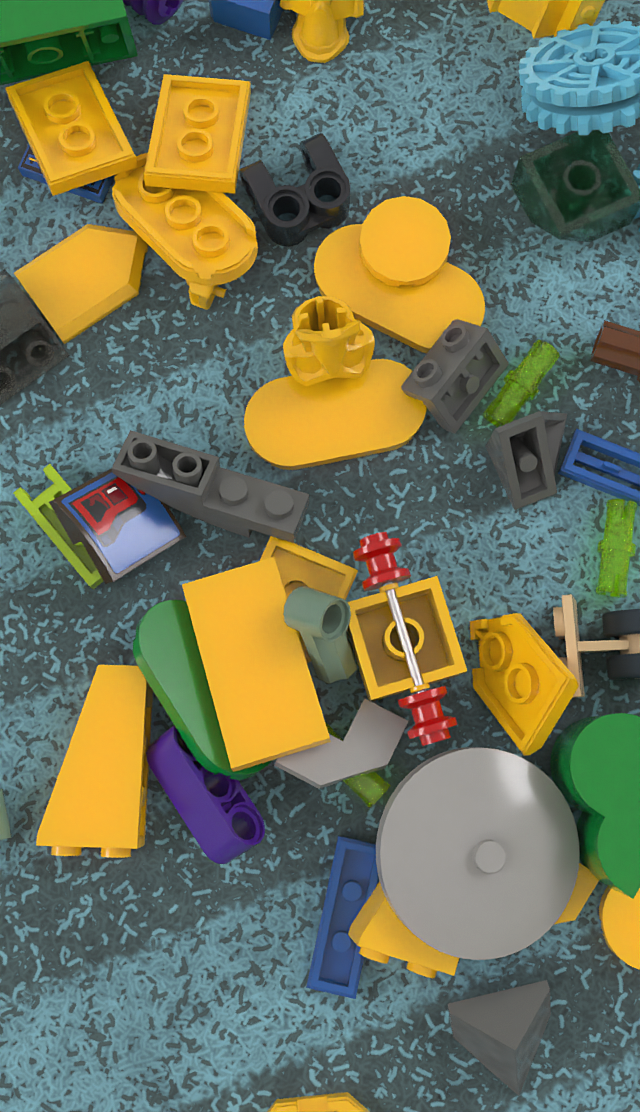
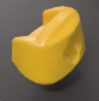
[186,280,226,310]

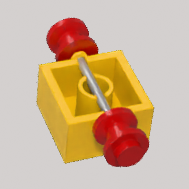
[347,532,467,746]

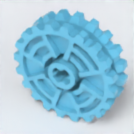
[518,21,640,135]

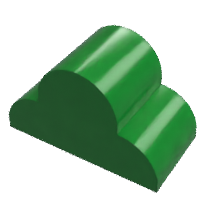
[0,0,138,85]
[550,713,640,899]

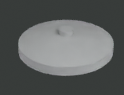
[376,747,580,960]

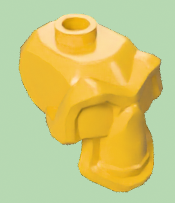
[280,0,365,63]
[283,296,375,387]

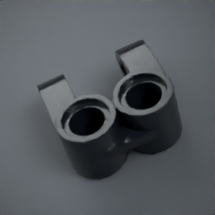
[239,133,350,247]

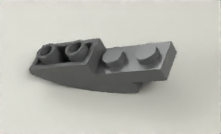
[111,430,309,543]

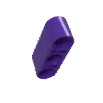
[146,725,265,864]

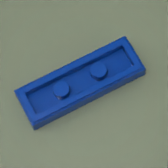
[306,835,380,999]

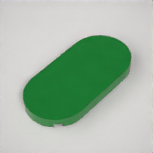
[133,600,272,780]

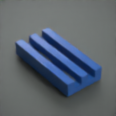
[558,429,640,506]

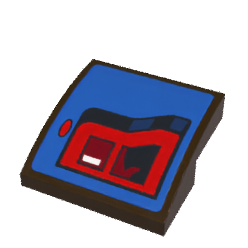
[49,469,187,584]

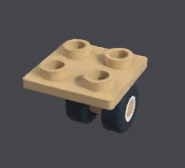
[553,594,640,697]

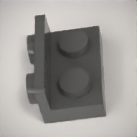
[401,319,509,434]

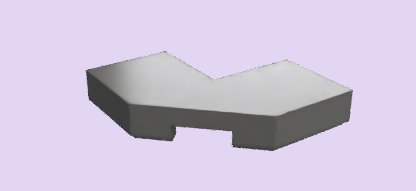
[274,698,408,789]

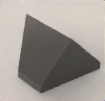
[486,411,567,510]
[447,980,551,1096]

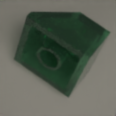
[511,130,640,242]

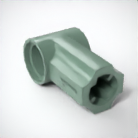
[283,586,358,684]

